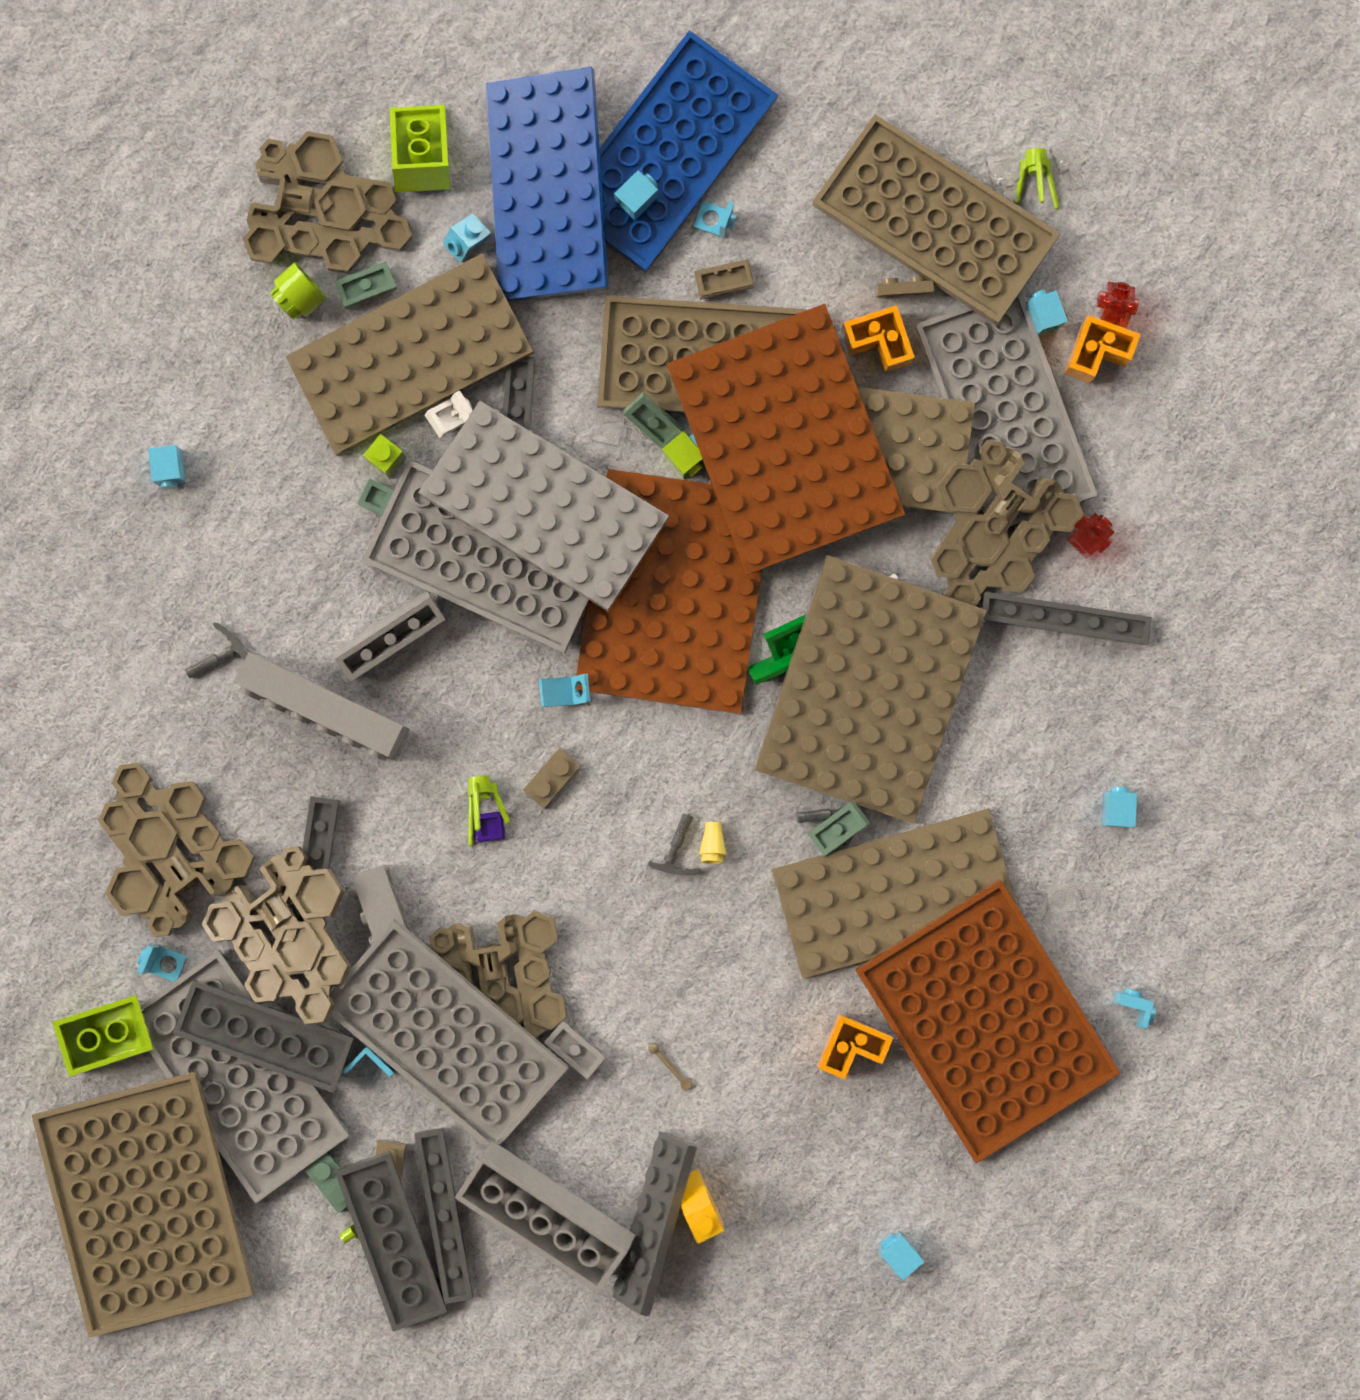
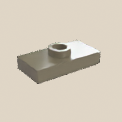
[694,259,755,300]

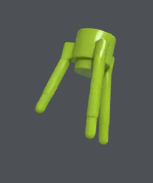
[1014,148,1060,209]
[467,775,510,846]

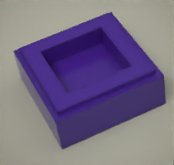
[476,811,506,843]

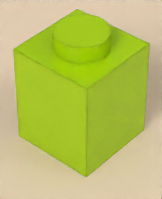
[662,431,704,479]
[363,434,406,478]

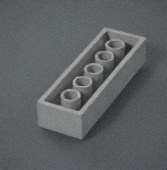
[234,652,409,761]
[455,1140,635,1293]

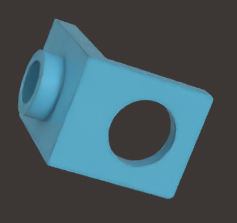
[694,201,737,238]
[539,674,590,707]
[137,944,187,982]
[343,1046,397,1077]

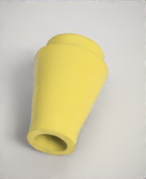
[699,822,727,864]

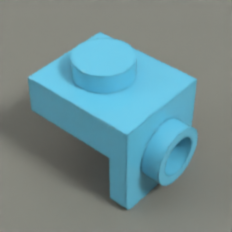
[443,214,492,262]
[1113,988,1156,1029]

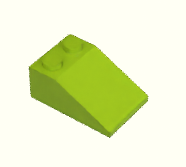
[389,104,451,193]
[52,995,154,1077]

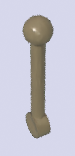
[648,1043,692,1090]

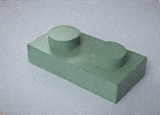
[334,261,397,309]
[623,392,683,449]
[808,800,870,856]
[304,1151,347,1213]

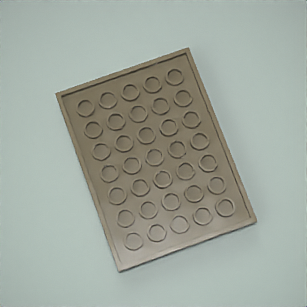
[753,555,987,824]
[31,1071,255,1338]

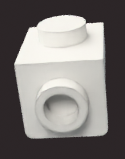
[425,391,473,438]

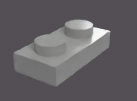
[544,1020,606,1079]

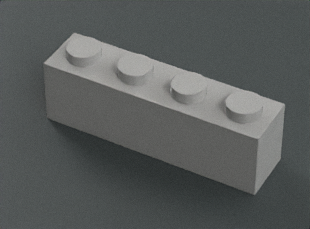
[334,591,445,682]
[349,865,411,946]

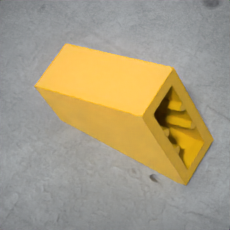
[681,1169,724,1244]

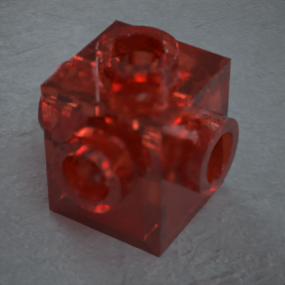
[1096,281,1139,328]
[1066,513,1115,559]

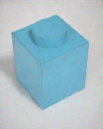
[614,170,658,220]
[1026,290,1068,336]
[148,445,186,489]
[1102,786,1137,828]
[878,1231,924,1281]

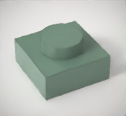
[357,478,394,516]

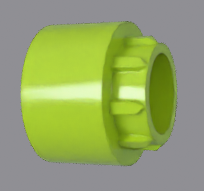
[270,262,327,319]

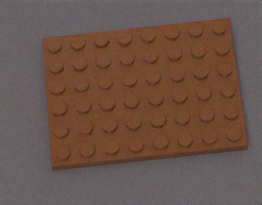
[667,304,905,575]
[574,469,762,715]
[855,879,1120,1164]

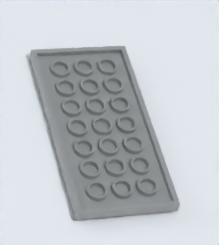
[915,291,1098,528]
[418,401,669,612]
[362,459,590,654]
[330,919,568,1147]
[141,950,351,1203]

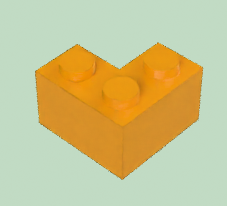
[841,305,915,373]
[1064,315,1141,383]
[816,1013,893,1080]

